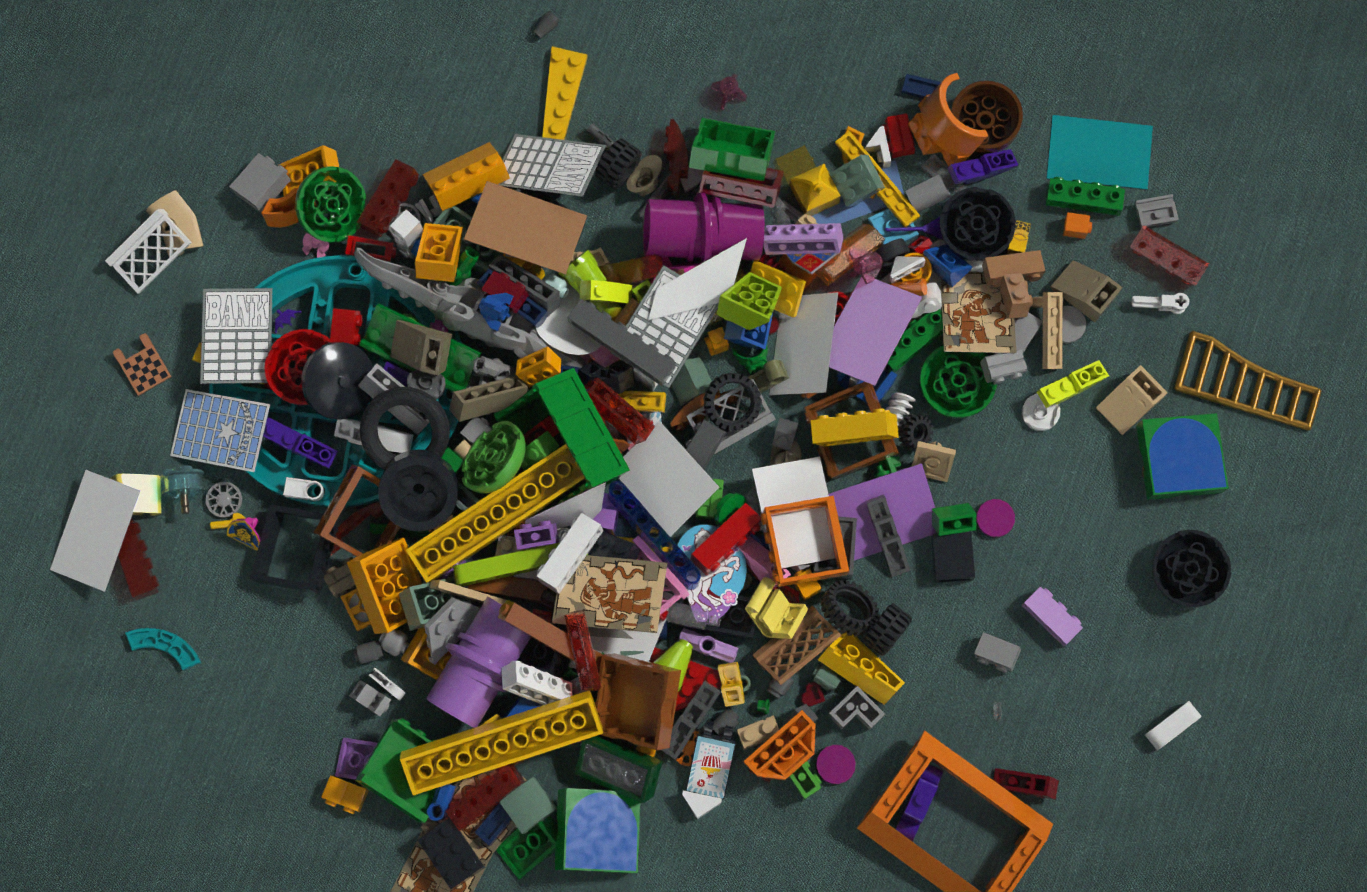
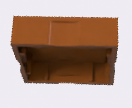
[595,653,681,750]

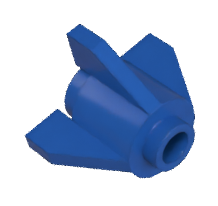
[479,293,514,331]

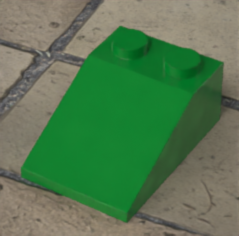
[496,815,558,880]

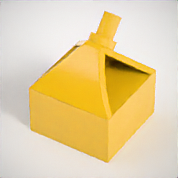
[790,164,841,216]

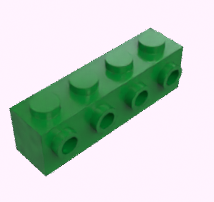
[1045,177,1125,216]
[885,309,943,373]

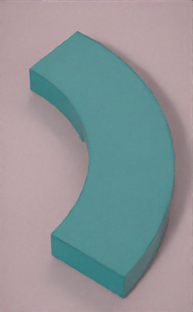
[125,628,201,671]

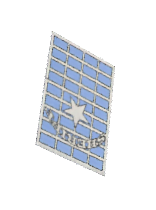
[170,389,270,472]

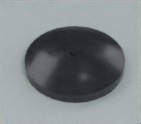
[301,342,373,420]

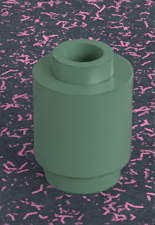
[812,664,842,692]

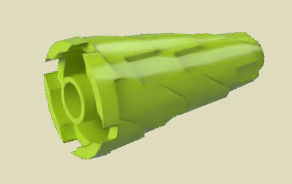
[559,250,622,321]

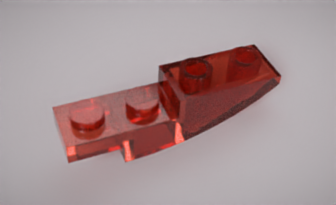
[664,119,688,195]

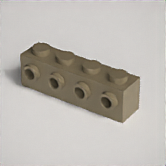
[449,376,528,422]

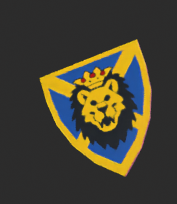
[227,517,260,551]

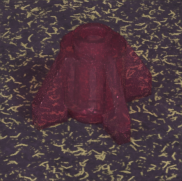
[711,74,747,110]
[848,248,883,284]

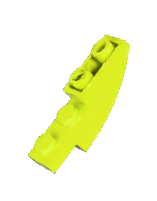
[1037,360,1109,408]

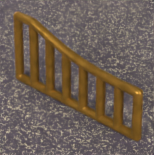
[1174,331,1322,431]

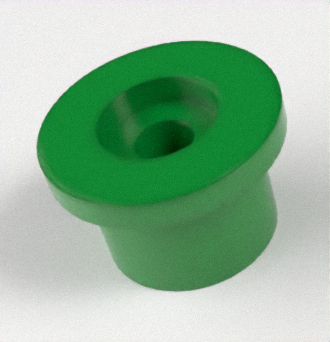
[757,699,770,715]

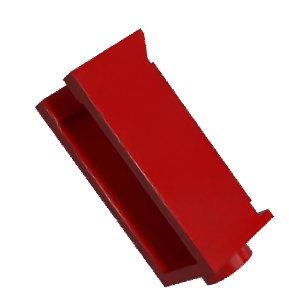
[345,235,397,261]

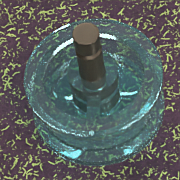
[161,466,205,514]

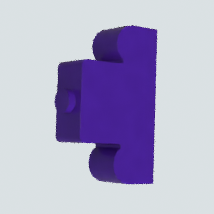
[895,763,944,841]

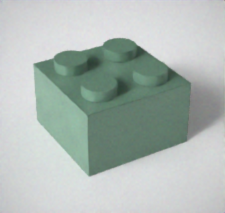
[829,155,885,207]

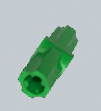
[442,247,480,286]

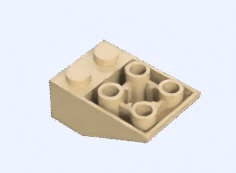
[1096,365,1168,435]

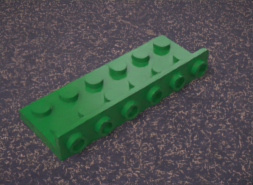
[359,304,481,393]

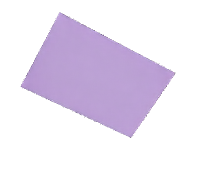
[829,274,922,386]

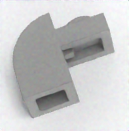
[349,680,391,716]

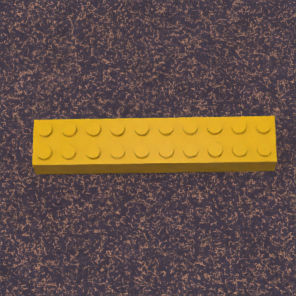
[406,444,586,583]
[400,690,603,795]

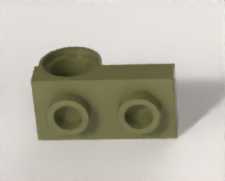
[748,360,789,393]

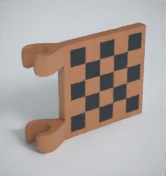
[113,333,172,396]

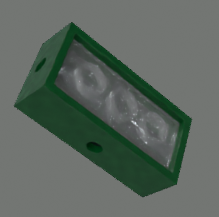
[575,735,663,803]

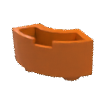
[261,188,316,228]

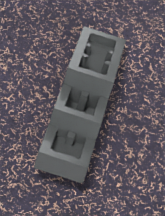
[866,494,910,577]
[662,681,722,760]

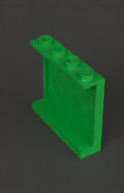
[355,718,437,823]

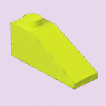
[580,280,632,304]

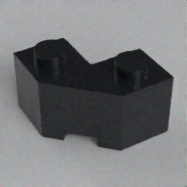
[578,359,635,395]

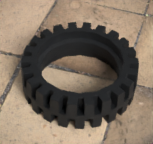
[703,373,762,431]
[821,580,879,637]

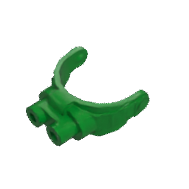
[732,345,768,375]

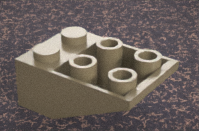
[1050,260,1123,322]
[390,320,452,376]

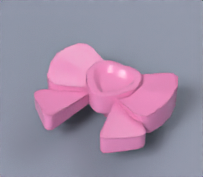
[302,233,330,258]

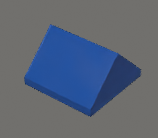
[923,244,972,287]

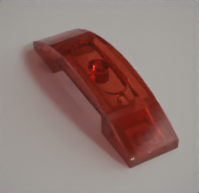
[330,502,384,556]

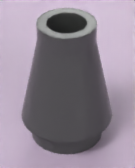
[533,11,560,38]

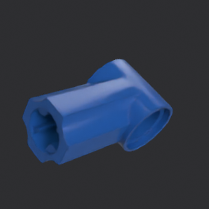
[427,783,456,821]

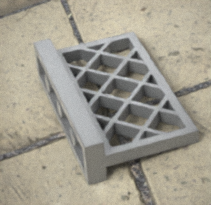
[686,379,776,454]

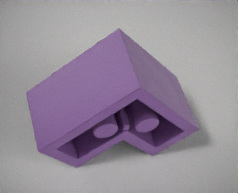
[593,493,621,536]

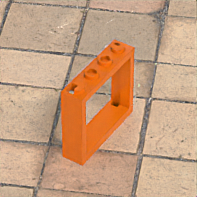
[761,496,849,587]

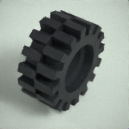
[898,414,934,450]

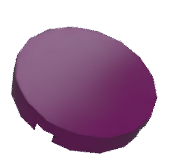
[976,499,1015,538]
[816,745,856,785]

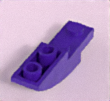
[948,149,1018,185]
[263,417,338,469]

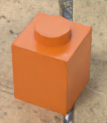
[1063,212,1092,239]

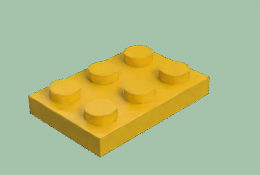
[751,261,806,318]

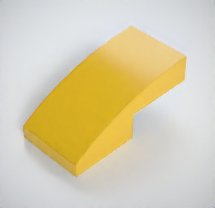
[718,662,745,707]

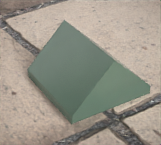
[671,357,712,407]

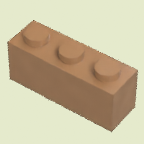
[982,250,1045,287]

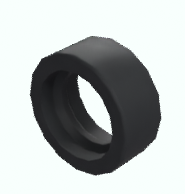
[872,238,910,269]

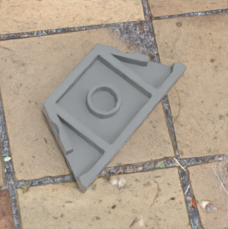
[425,597,481,665]

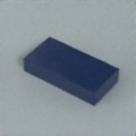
[902,74,941,98]
[475,803,512,846]

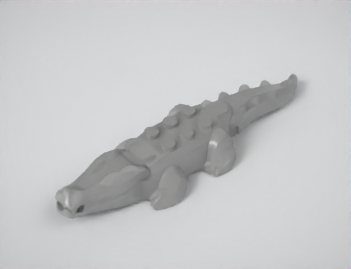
[354,248,586,369]

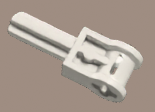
[1131,293,1189,314]

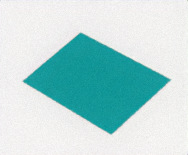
[1047,115,1153,189]

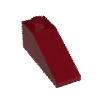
[993,768,1059,800]

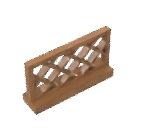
[753,606,841,685]

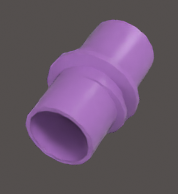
[426,596,531,728]

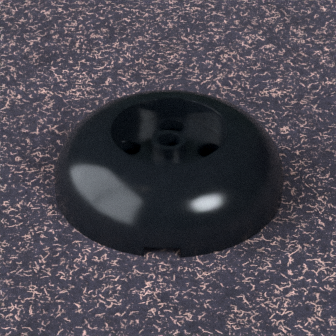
[940,187,1016,261]
[1152,530,1231,608]

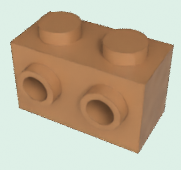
[1000,273,1033,318]

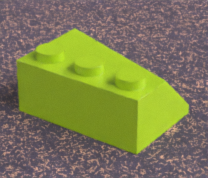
[717,272,782,330]

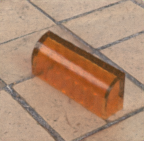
[815,224,885,287]

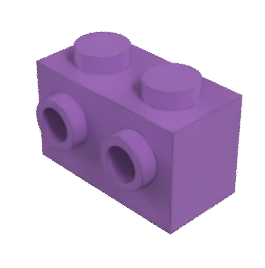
[514,520,559,550]

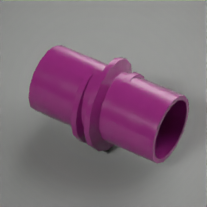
[643,192,765,263]

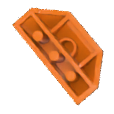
[744,710,816,780]

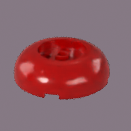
[265,329,332,405]

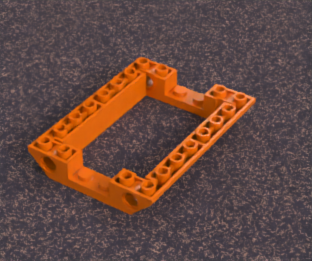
[857,730,1053,892]

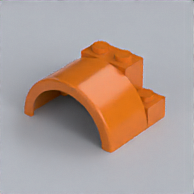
[908,73,988,167]

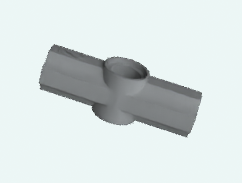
[473,356,517,381]

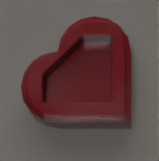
[801,682,825,707]

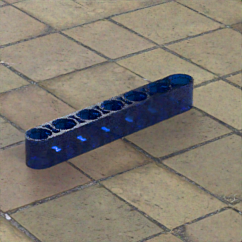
[608,481,701,590]

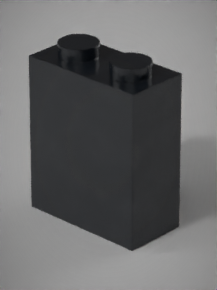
[931,531,975,583]

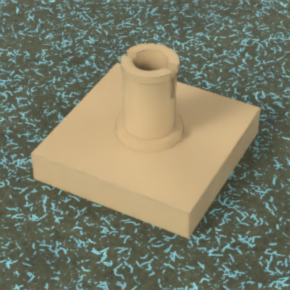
[911,441,956,482]

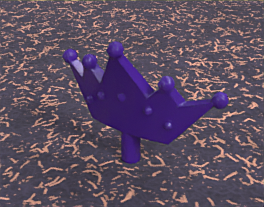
[274,309,301,334]

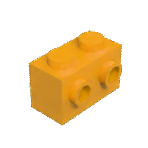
[516,346,561,387]

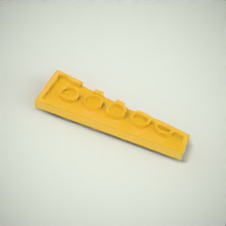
[542,46,588,140]

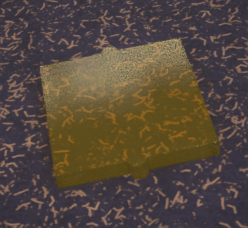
[776,145,816,186]

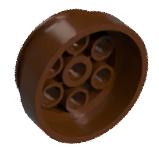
[951,81,1023,153]

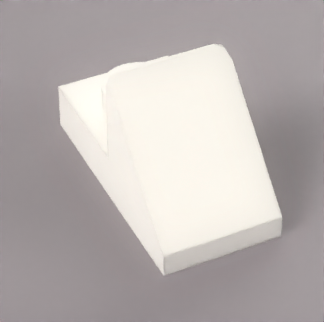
[865,126,891,168]

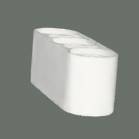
[1145,701,1202,751]

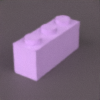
[1022,587,1083,646]

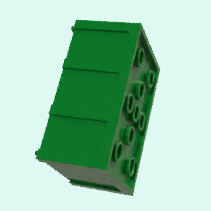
[494,368,630,510]

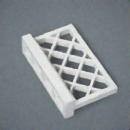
[105,209,192,294]

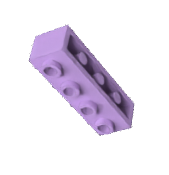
[763,223,844,255]

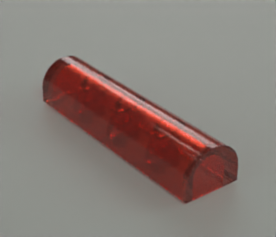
[564,610,601,691]

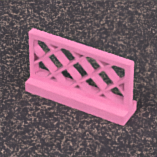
[632,536,690,615]

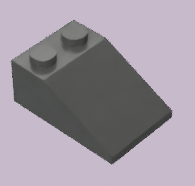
[813,516,857,580]

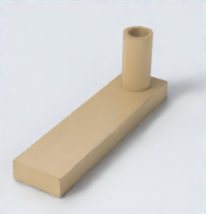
[1032,292,1063,369]
[430,580,506,604]

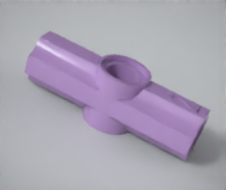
[678,628,739,663]

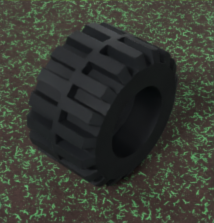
[595,138,642,190]
[863,603,912,656]

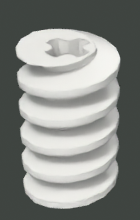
[886,393,916,426]

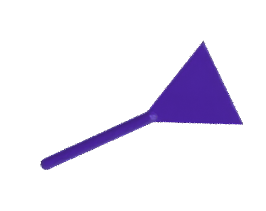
[885,217,944,241]

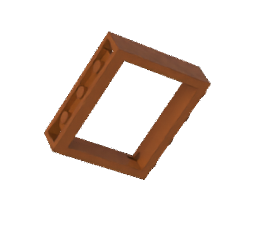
[804,381,899,479]
[314,464,402,557]

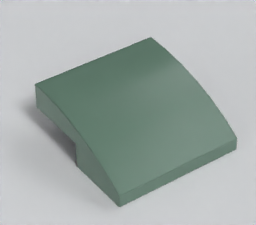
[500,777,557,834]

